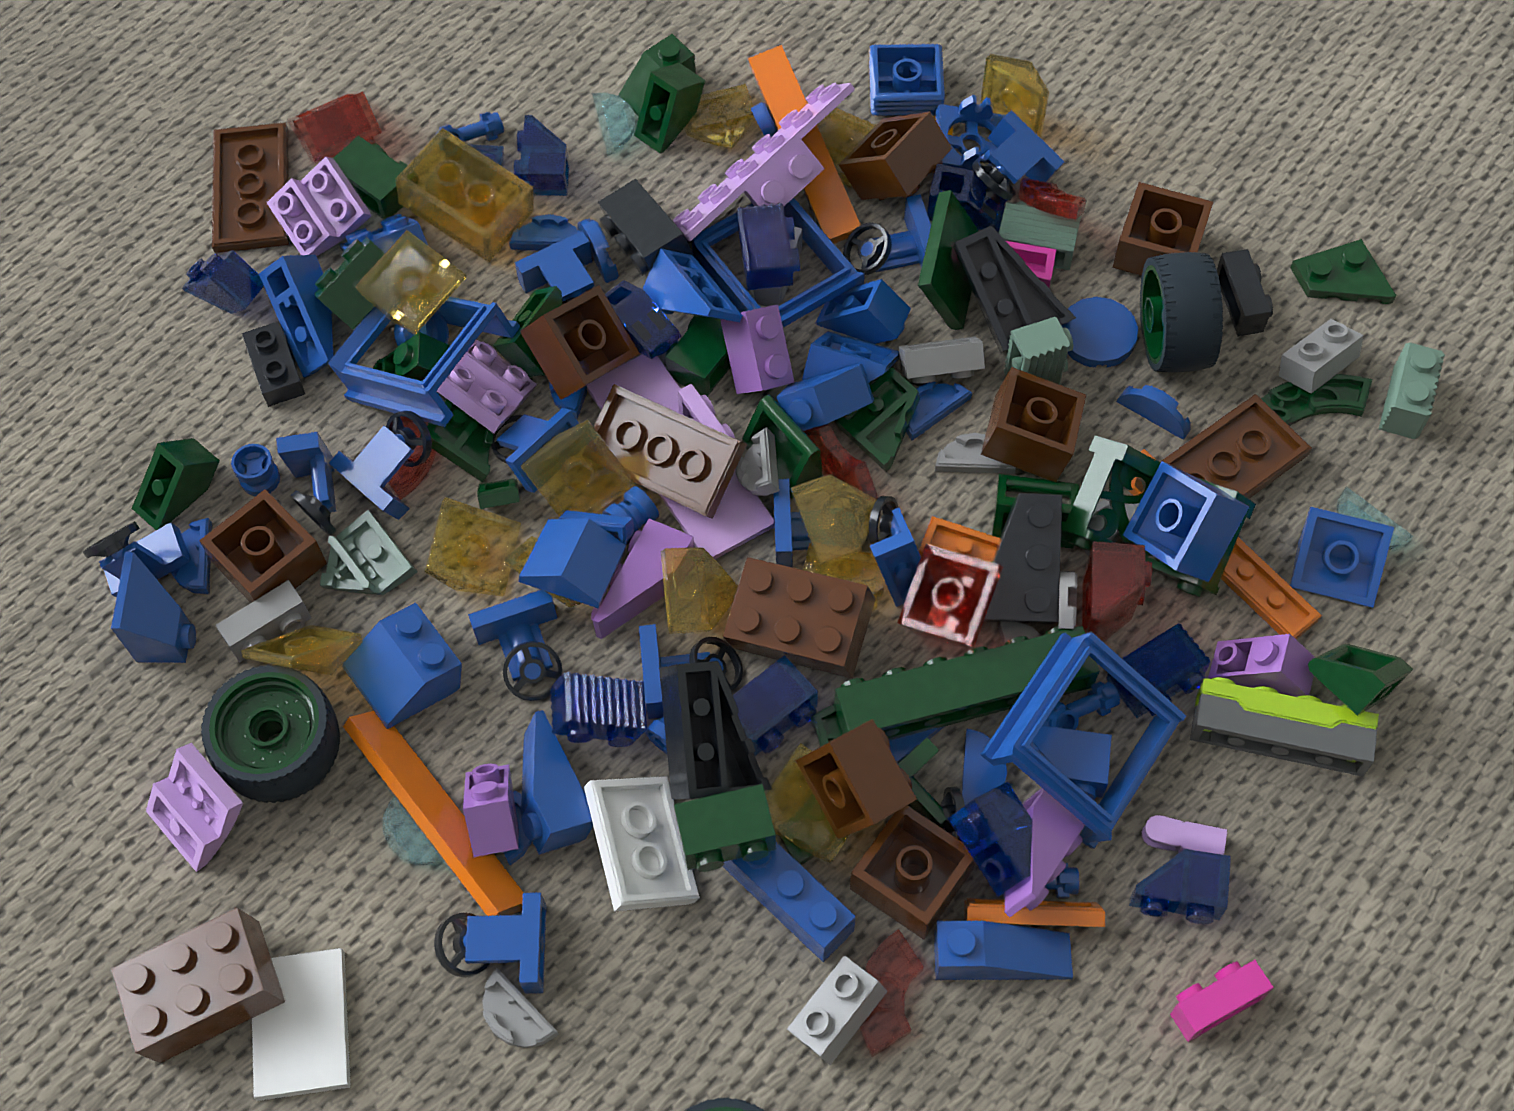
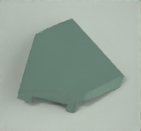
[320,510,418,595]

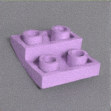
[267,157,372,256]
[437,339,537,433]

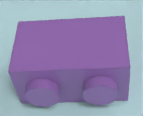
[721,304,795,394]

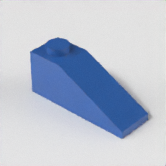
[642,249,743,323]
[259,255,333,378]
[521,710,593,854]
[934,921,1073,980]

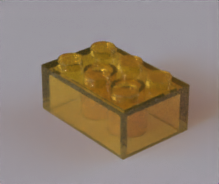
[396,128,534,262]

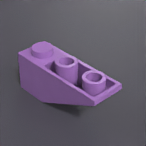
[591,519,695,639]
[1005,788,1085,917]

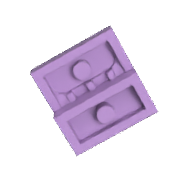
[146,743,243,872]

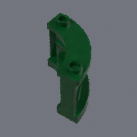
[1061,435,1256,597]

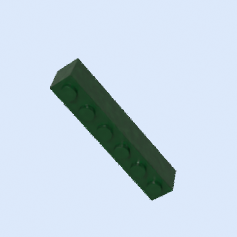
[834,626,1100,741]

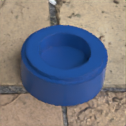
[751,102,778,137]

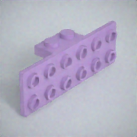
[672,83,855,241]
[586,351,775,563]

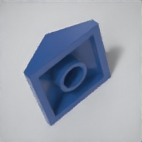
[1290,507,1394,608]
[518,518,626,608]

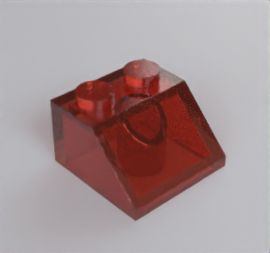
[287,91,382,162]
[1082,542,1152,642]
[897,544,1003,648]

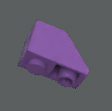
[1208,634,1315,697]
[463,763,519,857]

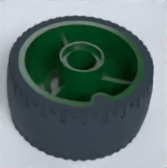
[1140,252,1223,372]
[201,665,340,803]

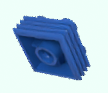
[869,44,945,116]

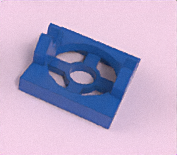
[935,95,1005,177]

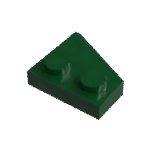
[1290,239,1396,305]
[834,367,920,472]
[419,399,493,483]

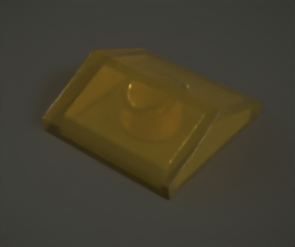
[980,54,1049,138]
[355,230,467,335]
[521,420,636,517]
[424,497,521,596]
[241,625,363,675]

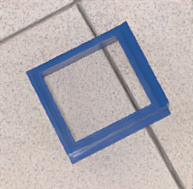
[691,198,865,328]
[328,281,520,427]
[981,632,1187,849]

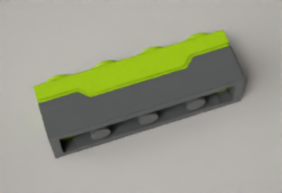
[1190,677,1379,777]

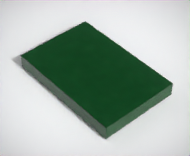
[918,190,979,330]

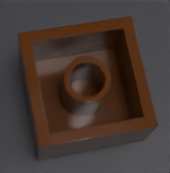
[838,112,952,200]
[1112,182,1213,276]
[520,285,640,400]
[981,367,1086,482]
[199,489,327,603]
[795,719,917,839]
[850,806,978,940]

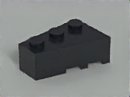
[598,178,695,277]
[953,226,1076,353]
[969,493,1062,624]
[659,661,772,799]

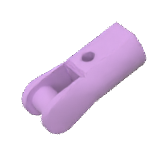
[1142,815,1227,861]

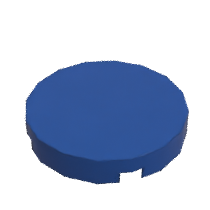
[1061,297,1138,368]

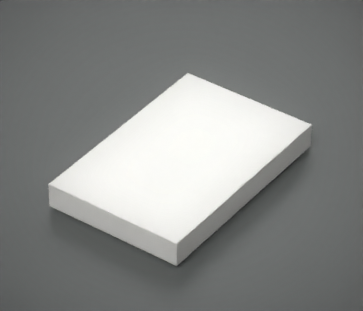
[584,777,700,911]
[252,948,350,1101]

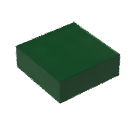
[477,478,520,509]

